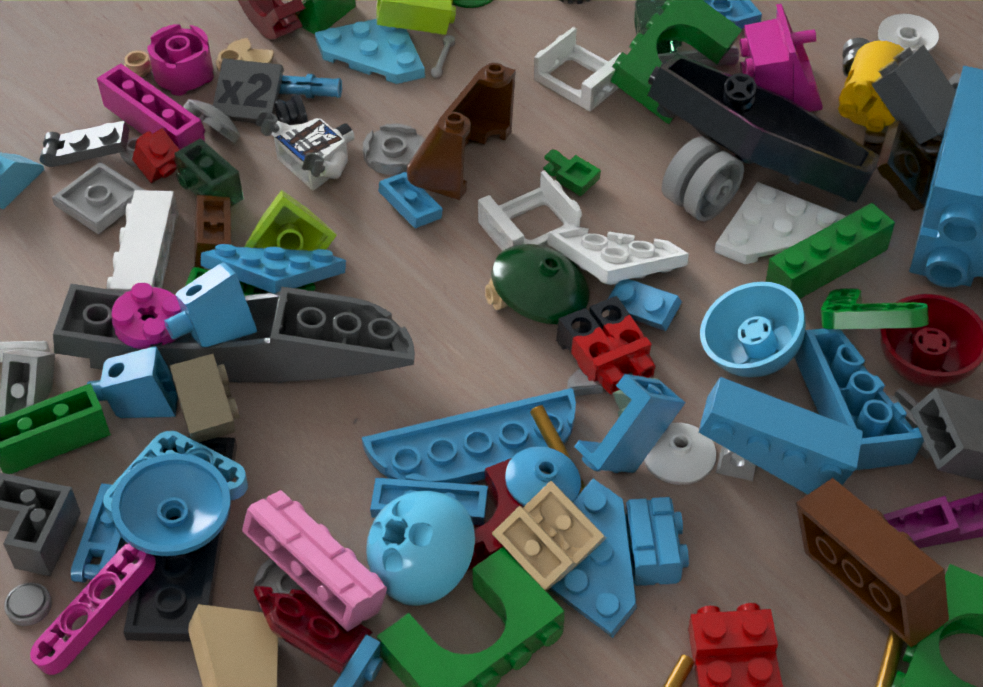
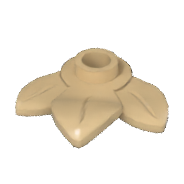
[216,38,274,72]

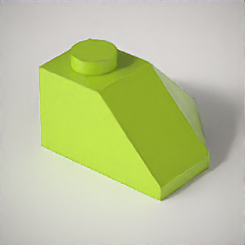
[244,190,337,251]

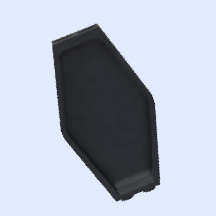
[647,53,879,203]

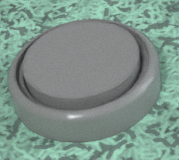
[4,582,52,626]

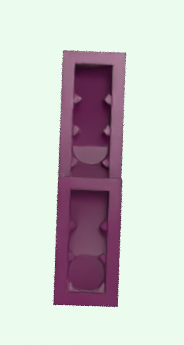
[883,492,983,548]

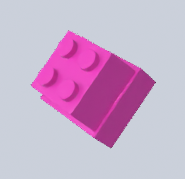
[740,4,823,112]

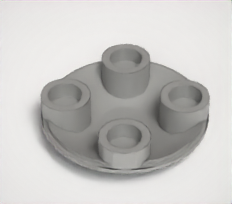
[183,99,241,143]

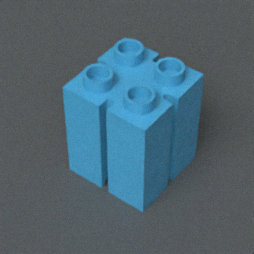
[909,66,983,290]

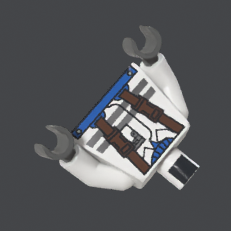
[255,111,355,191]

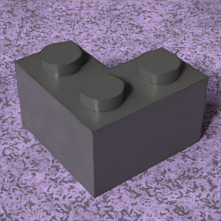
[0,473,81,576]

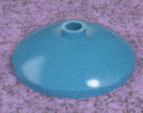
[111,453,231,556]

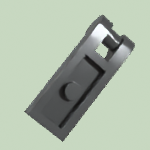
[39,121,130,167]

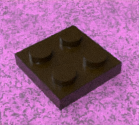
[876,120,935,211]

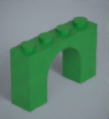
[610,0,742,125]
[377,547,565,687]
[892,564,983,687]

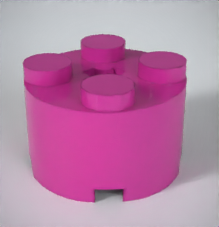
[147,24,214,96]

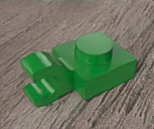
[543,149,601,196]

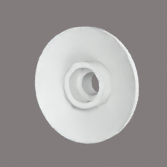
[878,14,939,51]
[644,423,716,485]

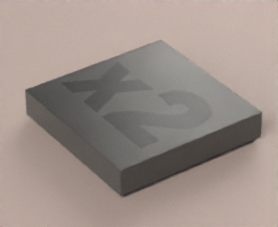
[213,58,284,123]

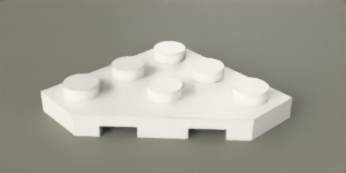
[715,182,846,264]
[547,227,689,285]

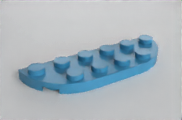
[362,388,576,484]

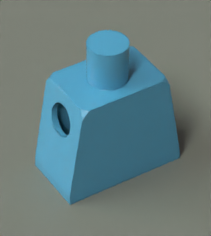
[164,262,257,347]
[87,347,178,418]

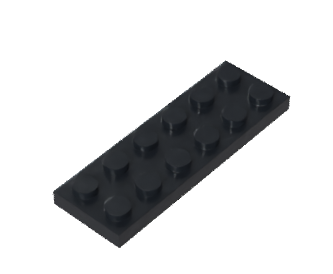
[123,437,237,642]

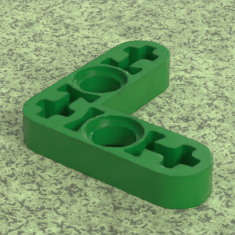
[821,288,929,329]

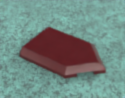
[253,586,373,675]

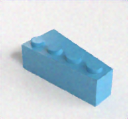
[794,328,924,470]
[698,377,863,494]

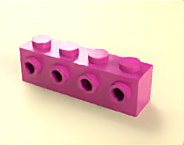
[96,63,207,164]

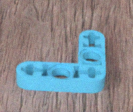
[103,431,248,521]

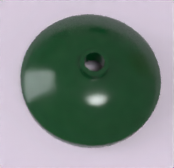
[491,244,590,324]

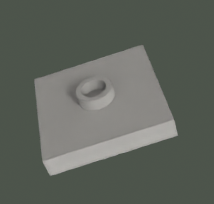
[52,162,144,234]

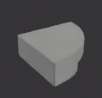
[567,368,603,396]

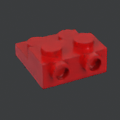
[688,603,783,687]

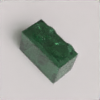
[174,138,244,207]

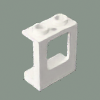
[534,27,621,111]
[478,170,582,251]

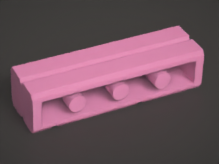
[242,490,387,632]

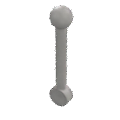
[431,35,455,78]

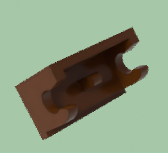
[194,195,231,269]

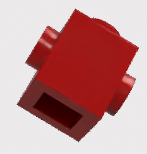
[132,128,182,184]

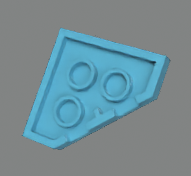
[315,19,425,84]

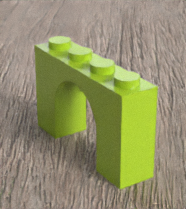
[376,0,456,35]

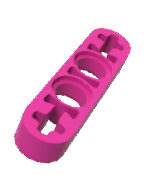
[30,544,156,675]

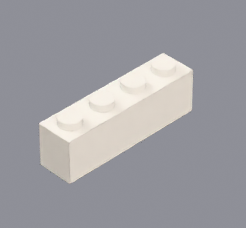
[107,190,179,292]

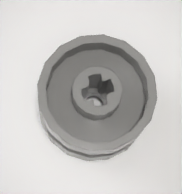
[661,136,744,222]

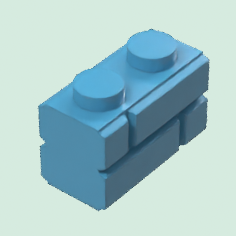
[625,497,689,586]

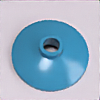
[505,447,581,506]

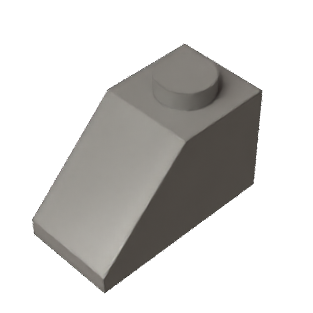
[0,349,55,417]

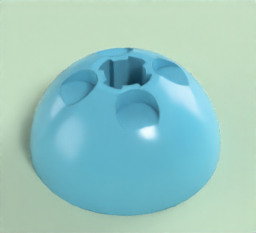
[700,282,806,377]
[366,491,475,606]

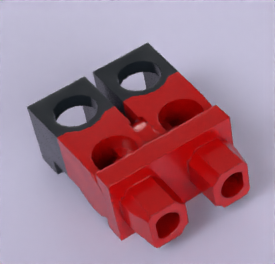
[556,296,655,395]

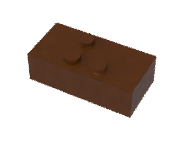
[796,478,949,648]

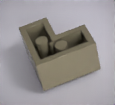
[170,354,240,443]

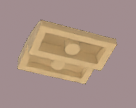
[492,481,607,591]

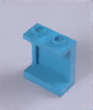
[574,374,686,473]

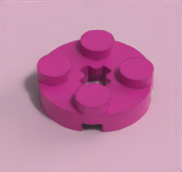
[112,283,182,349]

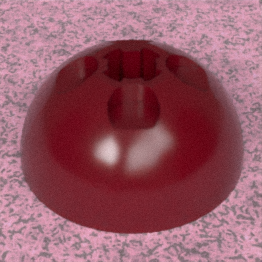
[880,294,983,388]

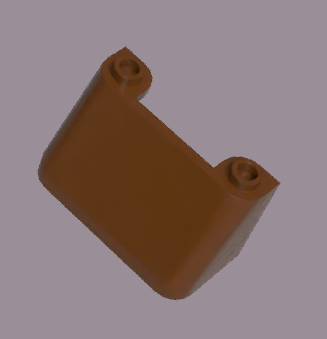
[407,63,516,200]

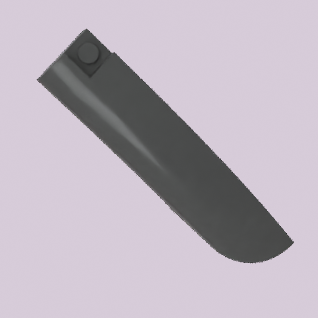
[53,284,415,382]

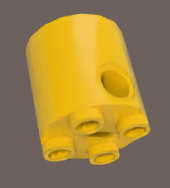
[838,41,904,132]

